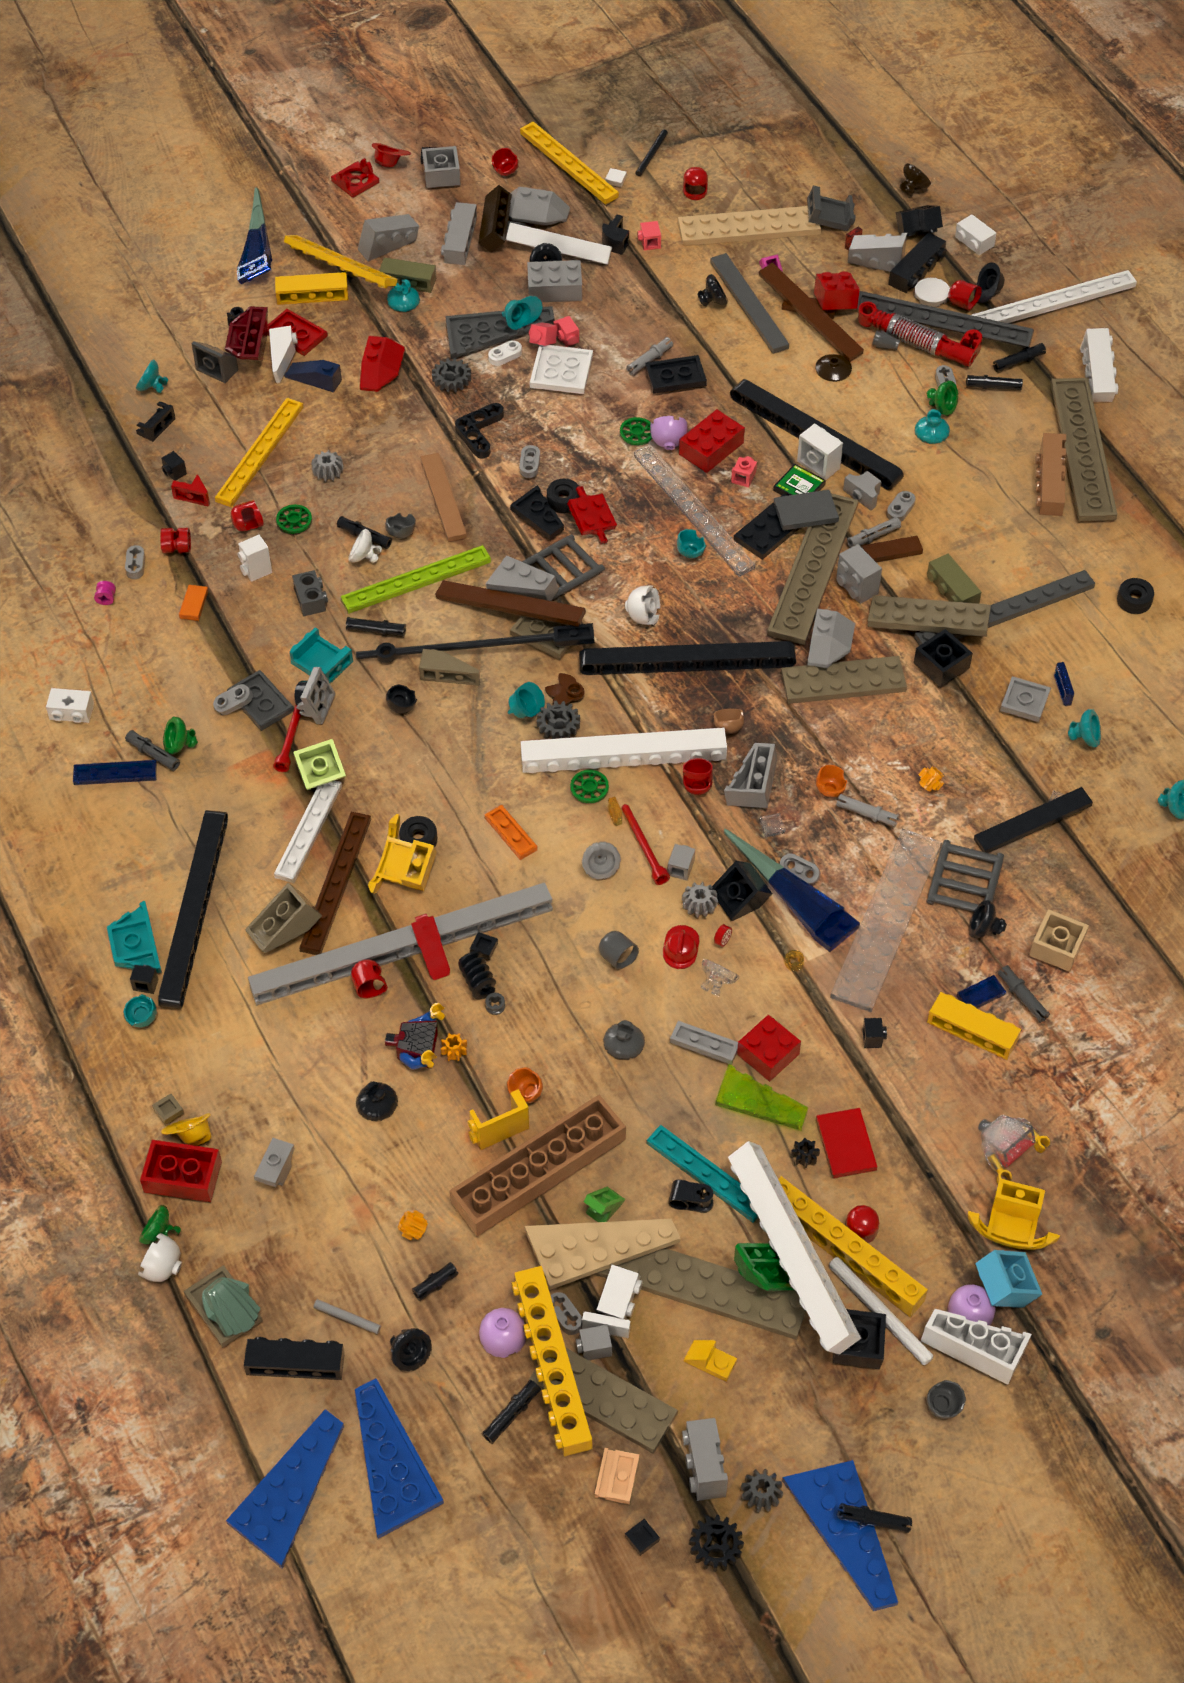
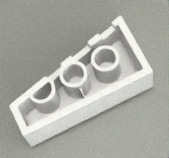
[1080,328,1118,402]
[921,1309,1032,1385]

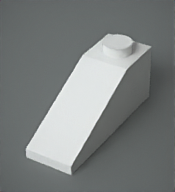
[269,326,298,383]

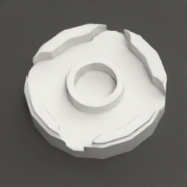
[914,278,950,307]

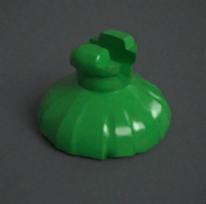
[926,380,959,416]
[163,716,198,755]
[139,1205,181,1244]

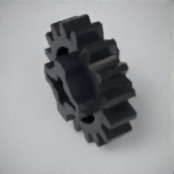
[689,1515,744,1572]

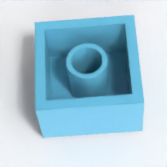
[975,1250,1043,1308]

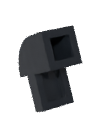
[602,214,629,255]

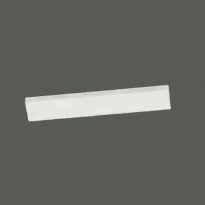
[506,223,612,265]
[274,781,342,883]

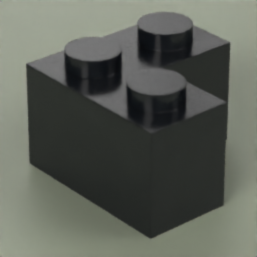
[895,205,943,236]

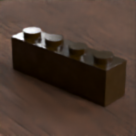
[478,185,512,253]

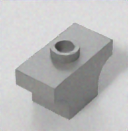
[843,471,881,510]
[254,1138,295,1187]

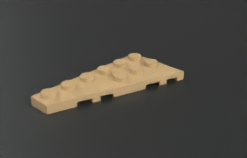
[525,1219,681,1290]

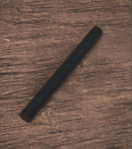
[635,129,668,176]

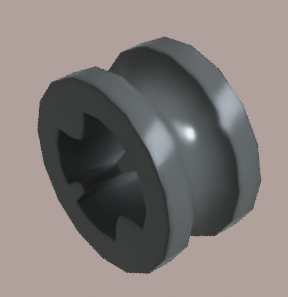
[485,993,505,1015]

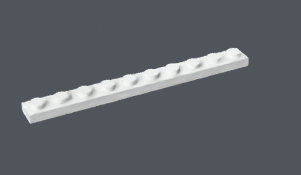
[972,270,1137,323]

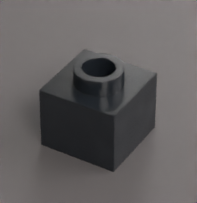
[161,451,187,481]
[130,965,159,994]
[862,1018,887,1048]

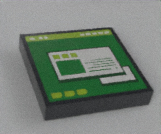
[773,464,826,496]

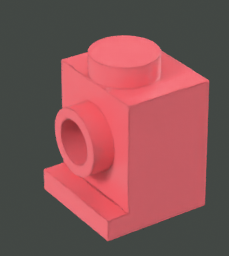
[553,316,579,347]
[731,456,757,488]

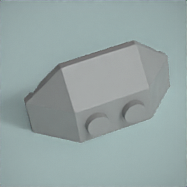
[509,187,570,225]
[807,609,855,668]

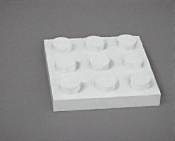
[530,345,593,394]

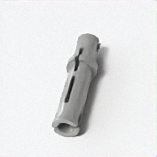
[626,337,673,376]
[847,517,901,548]
[836,794,899,827]

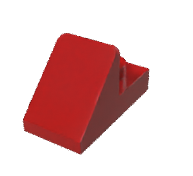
[171,474,210,507]

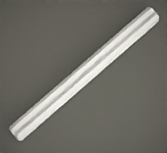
[829,1257,933,1365]

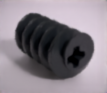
[458,951,496,1000]

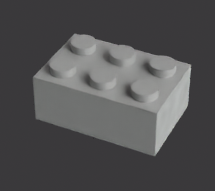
[527,260,582,302]

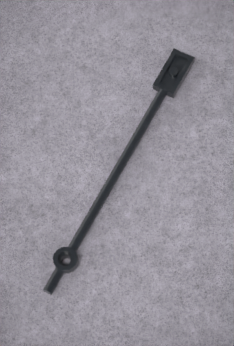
[356,623,595,663]

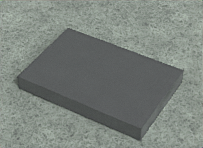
[774,490,839,530]
[227,670,294,731]

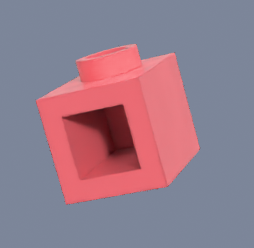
[637,221,661,250]
[529,322,557,346]

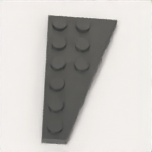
[445,306,555,359]

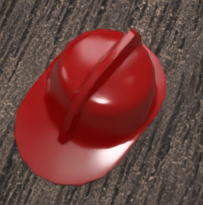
[372,143,411,168]
[663,925,700,969]

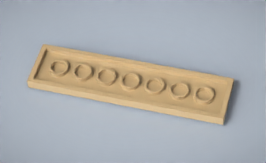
[678,206,821,246]

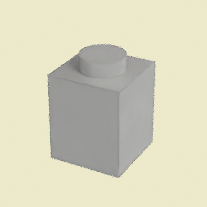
[667,844,695,881]
[575,1325,612,1360]

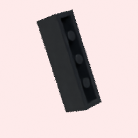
[888,232,947,293]
[244,1337,345,1380]

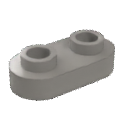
[519,445,540,478]
[887,491,915,522]
[213,684,253,715]
[780,854,821,885]

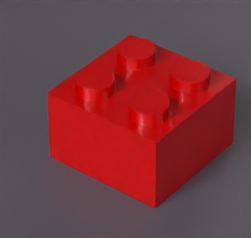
[814,271,860,310]
[737,1014,801,1082]

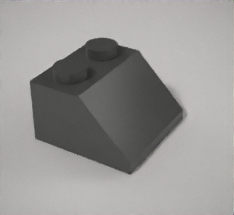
[191,341,238,384]

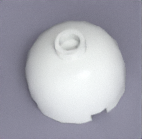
[625,585,660,625]
[138,1233,182,1282]

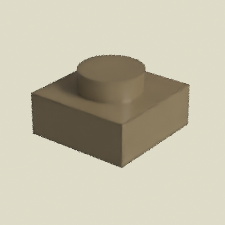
[152,1094,184,1125]

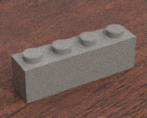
[441,202,477,265]

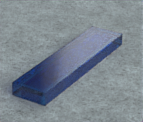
[73,760,157,785]

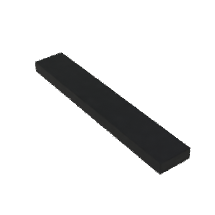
[974,787,1093,853]

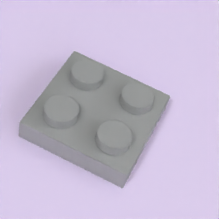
[1000,676,1051,722]

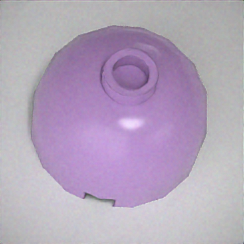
[650,416,688,450]
[947,1285,995,1326]
[479,1308,526,1358]

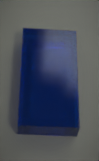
[1054,662,1074,706]
[957,975,1006,1008]

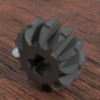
[741,1469,783,1513]

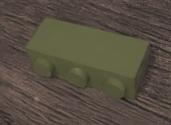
[379,257,437,293]
[927,553,982,604]

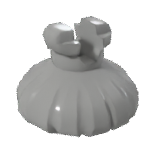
[582,842,621,880]

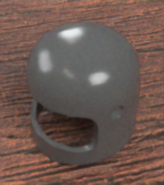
[599,931,639,970]

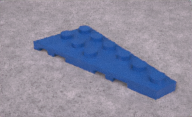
[355,1378,444,1539]
[226,1409,344,1569]
[782,1460,898,1611]

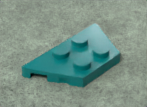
[107,901,162,973]

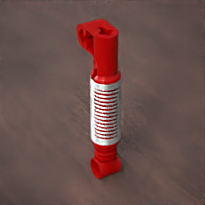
[858,301,983,367]

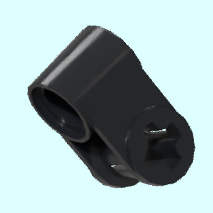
[668,1179,714,1213]

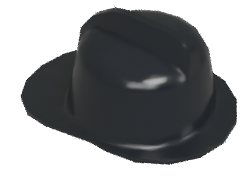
[974,262,1005,303]

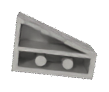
[358,214,419,262]
[848,233,907,272]
[485,555,559,601]
[724,743,778,808]
[682,1418,728,1501]

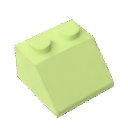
[293,739,346,790]

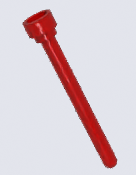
[273,705,301,772]
[621,804,670,885]

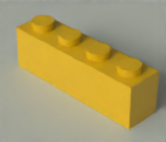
[275,272,348,305]
[927,992,1021,1060]

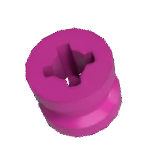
[94,581,116,605]

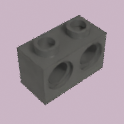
[292,570,328,617]

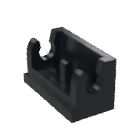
[136,402,176,442]

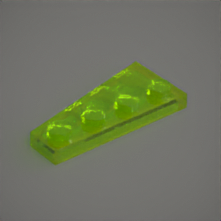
[715,1064,808,1131]

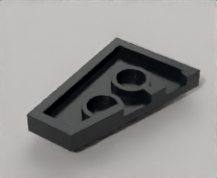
[510,485,564,540]

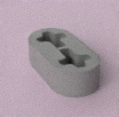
[935,365,957,387]
[125,545,145,579]
[551,1292,582,1335]

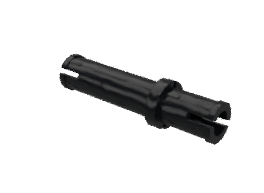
[993,343,1046,372]
[966,375,1023,391]
[337,516,392,549]
[346,617,406,636]
[481,1379,541,1444]
[837,1503,912,1533]

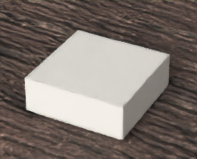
[605,168,627,187]

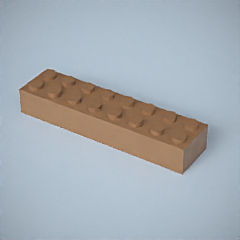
[449,1095,626,1236]

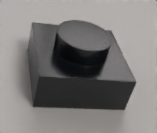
[470,932,498,960]
[625,1519,660,1556]

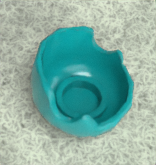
[677,529,706,558]
[123,994,157,1028]

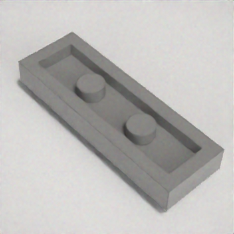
[670,1021,738,1065]

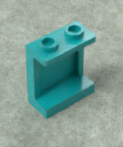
[289,628,353,684]

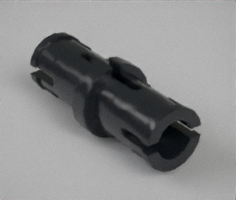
[412,1262,459,1301]

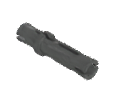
[125,730,180,771]
[998,965,1050,1023]

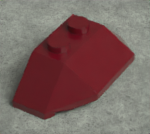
[225,306,268,361]

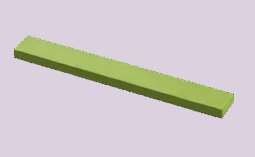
[341,545,491,614]

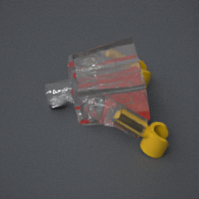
[978,1115,1050,1183]

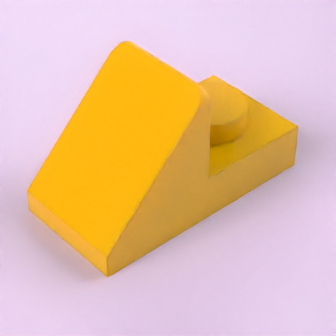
[684,1340,737,1382]

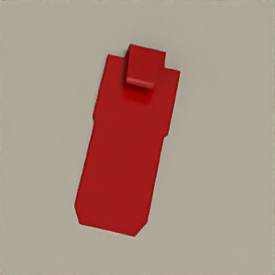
[411,914,450,980]

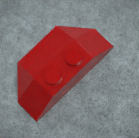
[360,336,405,392]

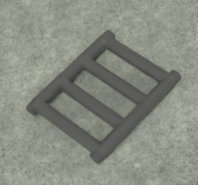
[522,534,605,600]
[927,840,1004,912]

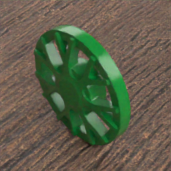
[620,417,652,446]
[276,504,312,534]
[570,770,609,803]

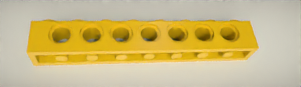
[778,1176,928,1318]
[511,1266,592,1457]

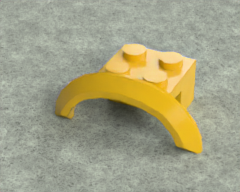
[368,814,437,894]
[968,1178,1060,1250]

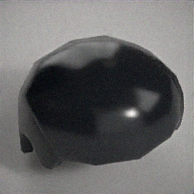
[386,684,417,714]

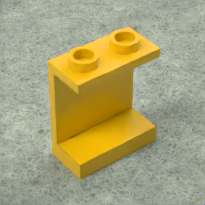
[467,1089,529,1150]

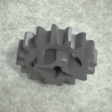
[432,358,471,392]
[537,701,580,739]

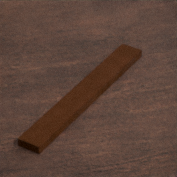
[759,262,864,362]
[435,580,586,627]
[299,811,371,955]

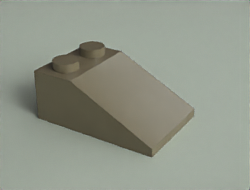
[245,883,322,953]

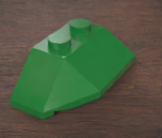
[734,1243,794,1291]

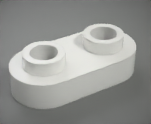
[488,341,522,366]

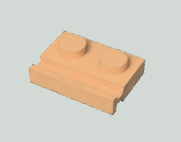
[595,1448,640,1505]

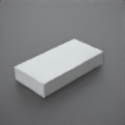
[582,1311,630,1338]

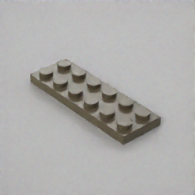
[868,595,991,637]
[781,656,907,704]
[529,1348,678,1454]

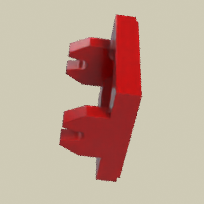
[331,158,380,198]

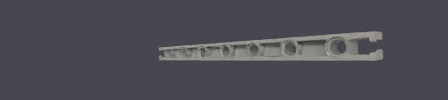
[248,882,553,1006]

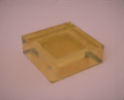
[608,797,622,826]

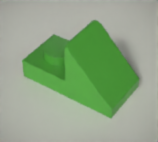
[584,1186,625,1222]

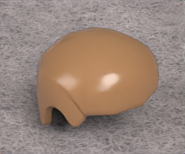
[714,709,744,734]

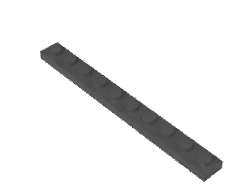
[856,291,1034,348]
[915,570,1095,646]

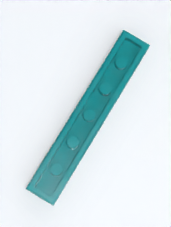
[646,1125,758,1223]

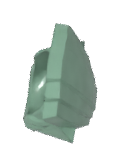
[202,1277,261,1336]

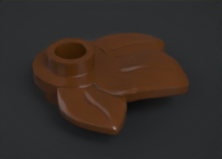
[545,673,585,705]

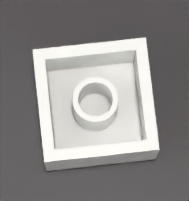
[797,423,843,480]

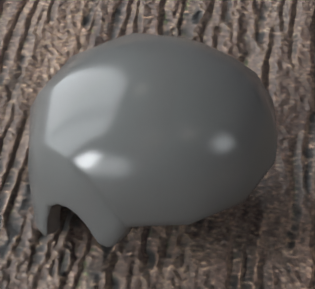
[385,513,416,539]
[926,1380,966,1419]

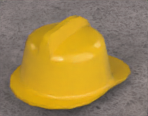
[161,1113,211,1146]

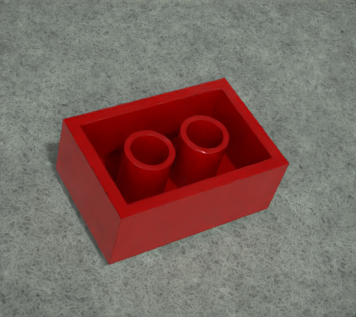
[679,409,745,473]
[140,1140,222,1202]

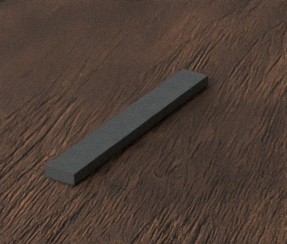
[710,253,789,354]

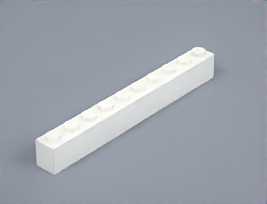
[521,728,727,773]
[728,1141,861,1355]

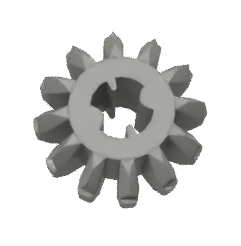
[311,450,344,482]
[682,882,718,918]

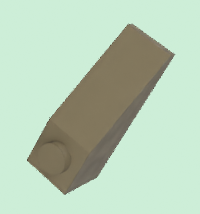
[419,649,480,686]

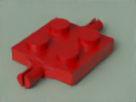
[567,486,617,544]

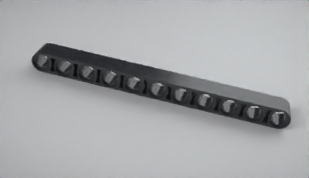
[730,379,904,490]
[579,641,797,675]
[158,810,228,1009]

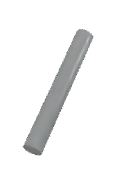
[314,1299,381,1334]

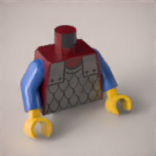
[385,1003,445,1070]

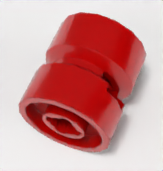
[160,528,191,553]

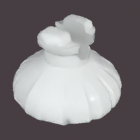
[349,529,382,563]

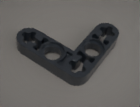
[455,403,504,459]

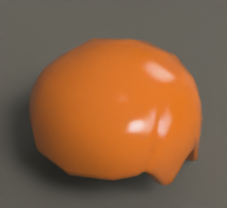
[816,765,847,797]
[507,1067,543,1103]

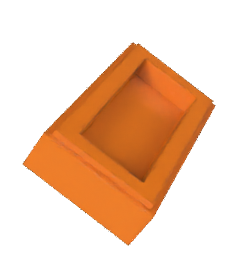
[179,585,208,621]

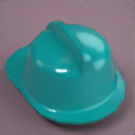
[502,296,543,330]
[508,682,545,718]

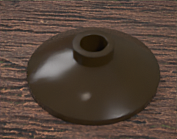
[815,354,852,382]

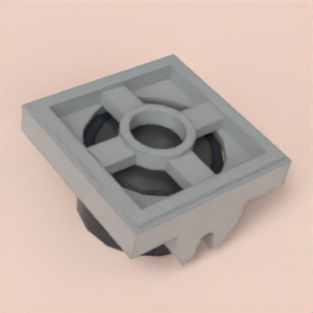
[294,667,336,724]

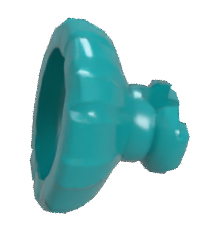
[387,279,420,312]
[136,359,168,393]
[915,409,950,444]
[1068,709,1101,747]
[1158,780,1184,819]

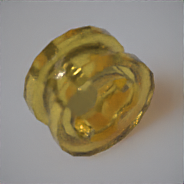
[785,950,804,971]

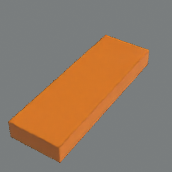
[485,805,538,860]

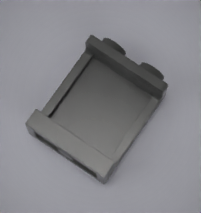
[807,185,856,231]

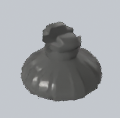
[603,1020,645,1060]

